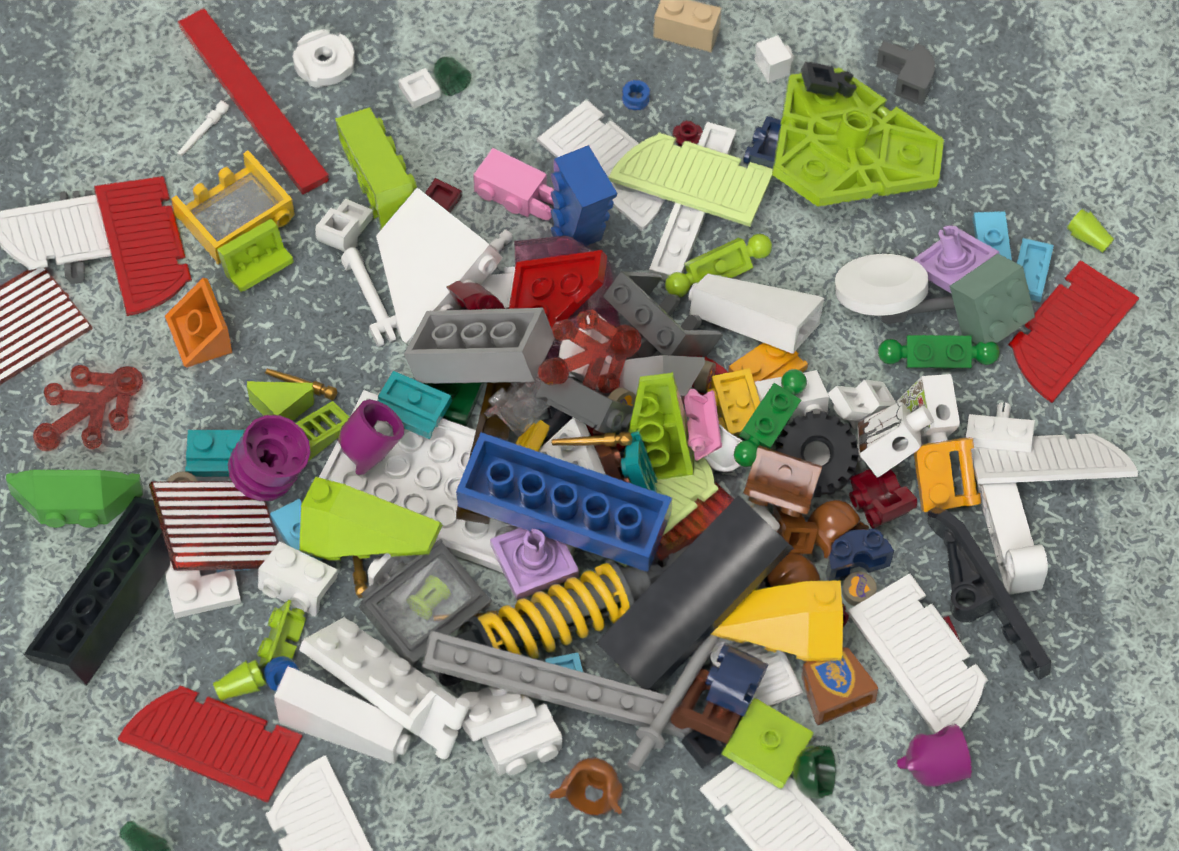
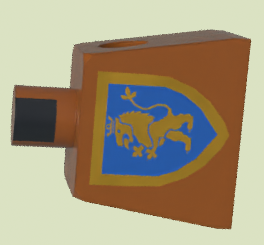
[801,647,879,726]

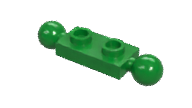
[878,335,1000,369]
[733,369,807,467]

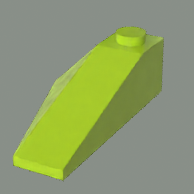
[623,373,694,483]
[299,477,443,560]

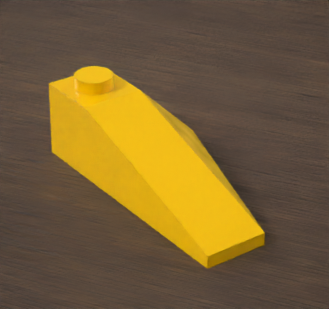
[711,581,843,661]

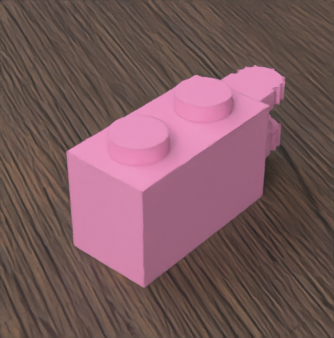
[474,148,554,221]

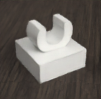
[399,68,440,109]

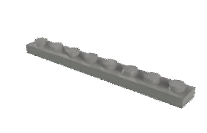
[422,631,695,738]

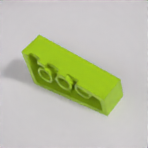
[335,107,417,231]

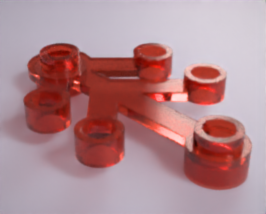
[538,310,641,393]
[33,365,143,451]

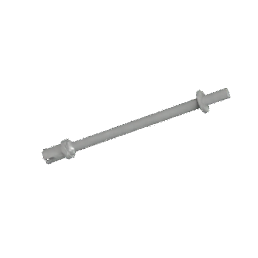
[627,583,761,771]

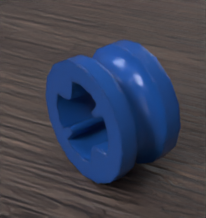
[622,80,650,110]

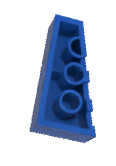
[551,145,618,253]

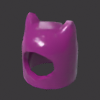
[338,399,404,476]
[897,724,972,787]

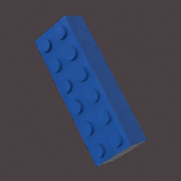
[456,432,672,572]

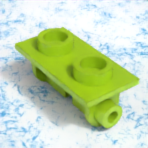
[257,599,306,669]

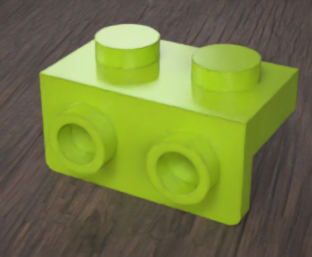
[217,219,294,292]

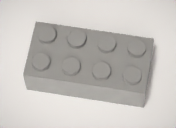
[404,308,555,384]

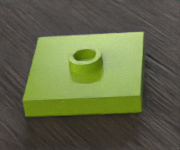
[722,698,814,789]

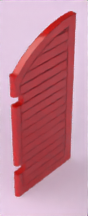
[94,176,192,316]
[1008,260,1139,403]
[117,685,303,803]

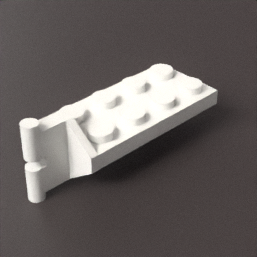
[299,617,470,759]

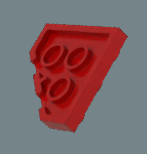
[509,250,607,332]

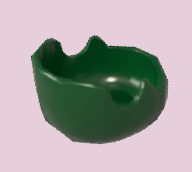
[793,746,836,798]

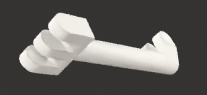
[341,247,401,347]

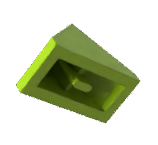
[247,381,315,421]

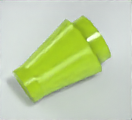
[1067,208,1115,253]
[213,659,267,701]

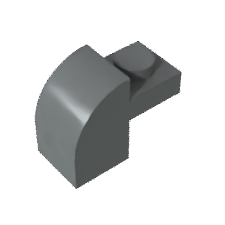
[876,41,935,106]

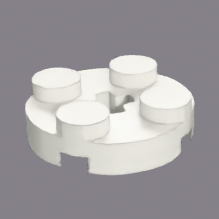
[293,30,355,88]

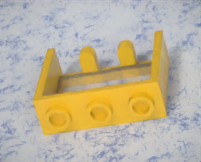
[171,151,295,264]

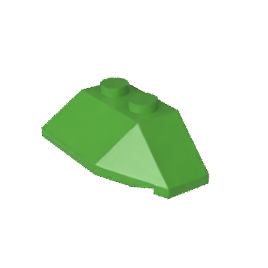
[6,470,144,528]

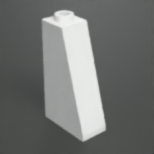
[688,274,824,354]
[274,667,411,764]

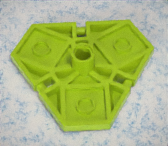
[772,68,944,207]

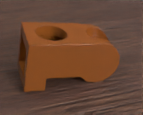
[772,504,818,554]

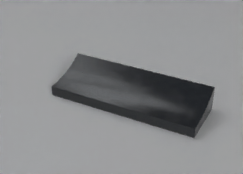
[596,495,794,692]
[24,496,197,686]

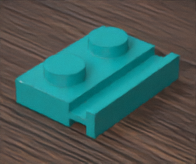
[377,371,452,439]
[185,430,245,477]
[621,431,657,492]

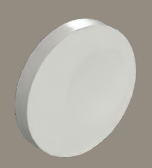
[835,254,928,316]

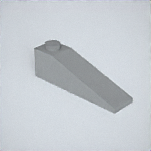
[563,355,705,396]

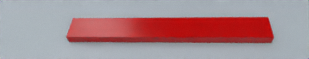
[178,8,329,195]

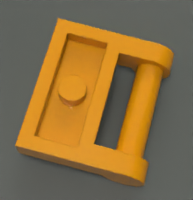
[914,437,982,512]

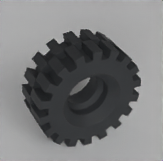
[776,411,859,497]

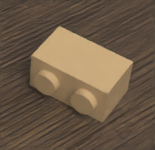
[654,0,721,52]

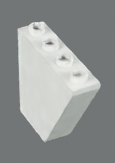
[376,188,503,345]

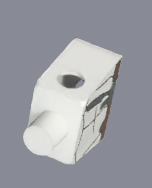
[857,402,934,478]

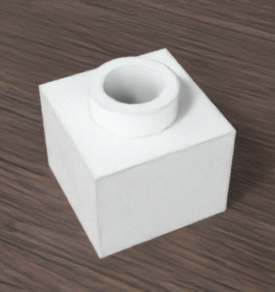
[755,35,794,83]

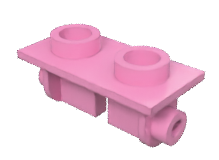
[682,389,722,461]

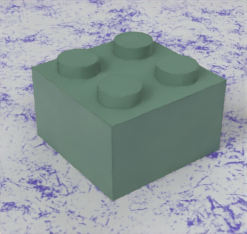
[949,254,1035,344]

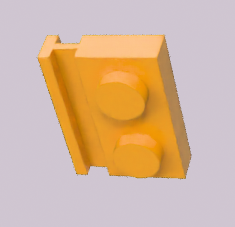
[728,343,808,383]

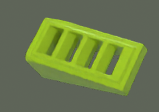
[296,401,349,462]

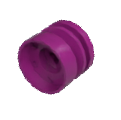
[228,415,310,501]

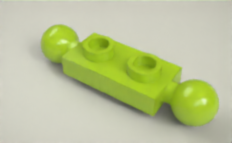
[665,234,772,297]

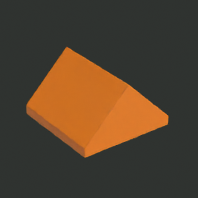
[165,278,232,367]

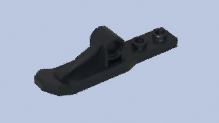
[928,507,1052,680]

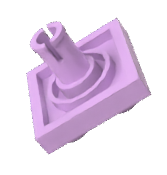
[913,226,1000,293]
[490,528,579,600]

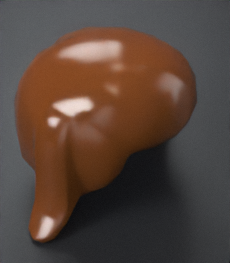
[807,500,869,559]
[766,553,820,587]
[549,758,623,816]

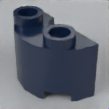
[743,116,781,169]
[825,529,894,581]
[705,643,768,717]

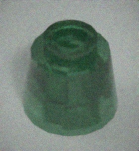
[433,56,472,96]

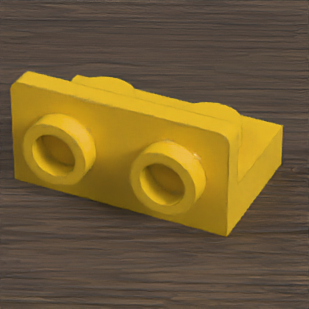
[707,368,760,438]

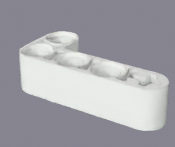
[977,482,1048,595]

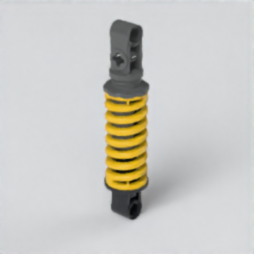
[432,537,696,687]

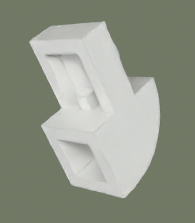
[315,199,373,252]
[828,380,896,429]

